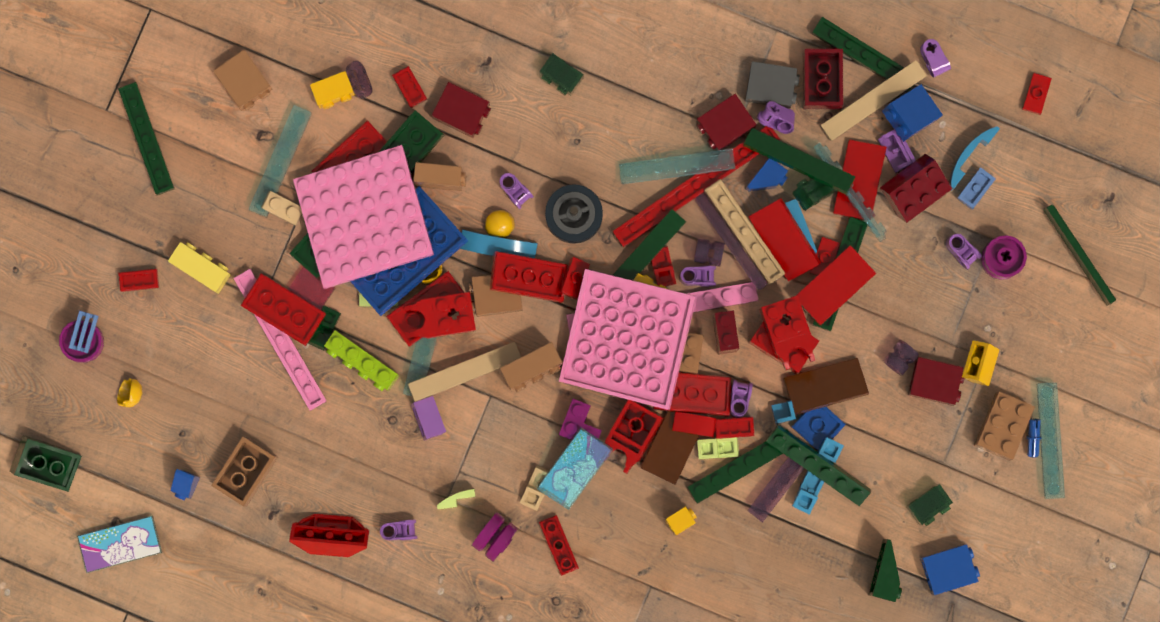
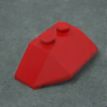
[289,514,369,557]

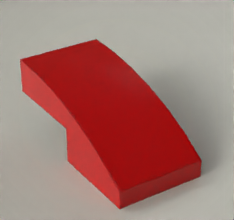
[651,246,677,287]
[672,411,716,437]

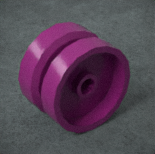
[981,235,1027,280]
[59,320,104,363]
[471,512,519,562]

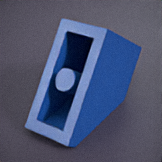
[746,158,788,192]
[171,469,200,501]

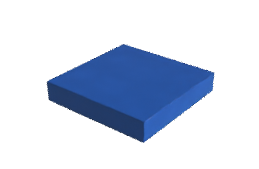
[791,407,846,451]

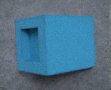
[771,400,796,424]

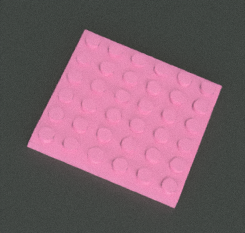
[293,145,434,289]
[559,269,697,410]

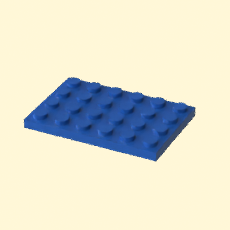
[350,186,468,316]

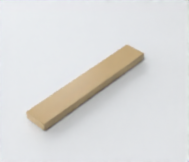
[821,60,927,141]
[704,179,785,285]
[408,342,521,402]

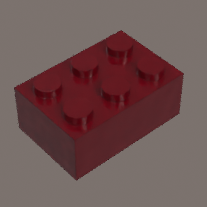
[803,49,843,109]
[880,154,952,223]

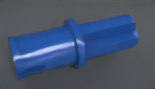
[1026,418,1042,458]

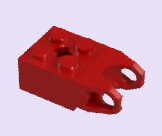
[404,292,476,339]
[759,295,815,371]
[604,400,664,474]

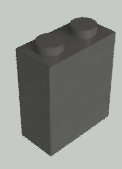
[745,61,800,109]

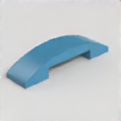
[949,126,1000,191]
[460,229,538,258]
[792,437,844,515]

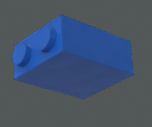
[882,84,943,142]
[920,544,980,595]

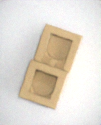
[520,466,550,511]

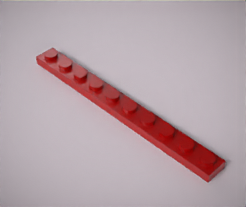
[612,126,780,248]

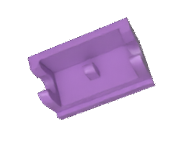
[878,129,916,173]
[411,396,446,441]

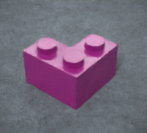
[559,399,602,440]

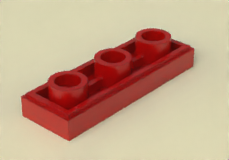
[539,515,579,576]

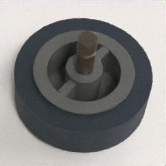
[545,184,603,244]

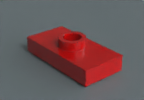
[392,66,428,108]
[1022,73,1052,115]
[809,237,840,276]
[559,257,590,300]
[118,269,159,292]
[715,417,755,439]

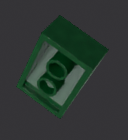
[10,435,82,492]
[868,539,902,602]

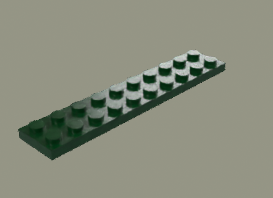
[289,110,445,279]

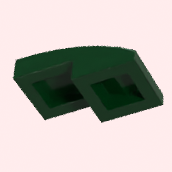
[308,306,341,351]

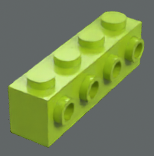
[324,330,399,391]

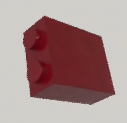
[431,82,491,138]
[696,94,757,153]
[712,310,740,355]
[908,357,965,406]

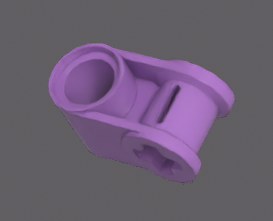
[920,39,951,78]
[757,101,795,134]
[500,173,534,210]
[946,234,982,270]
[679,266,716,287]
[730,379,753,418]
[380,520,418,540]

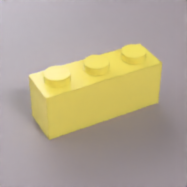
[168,242,231,294]

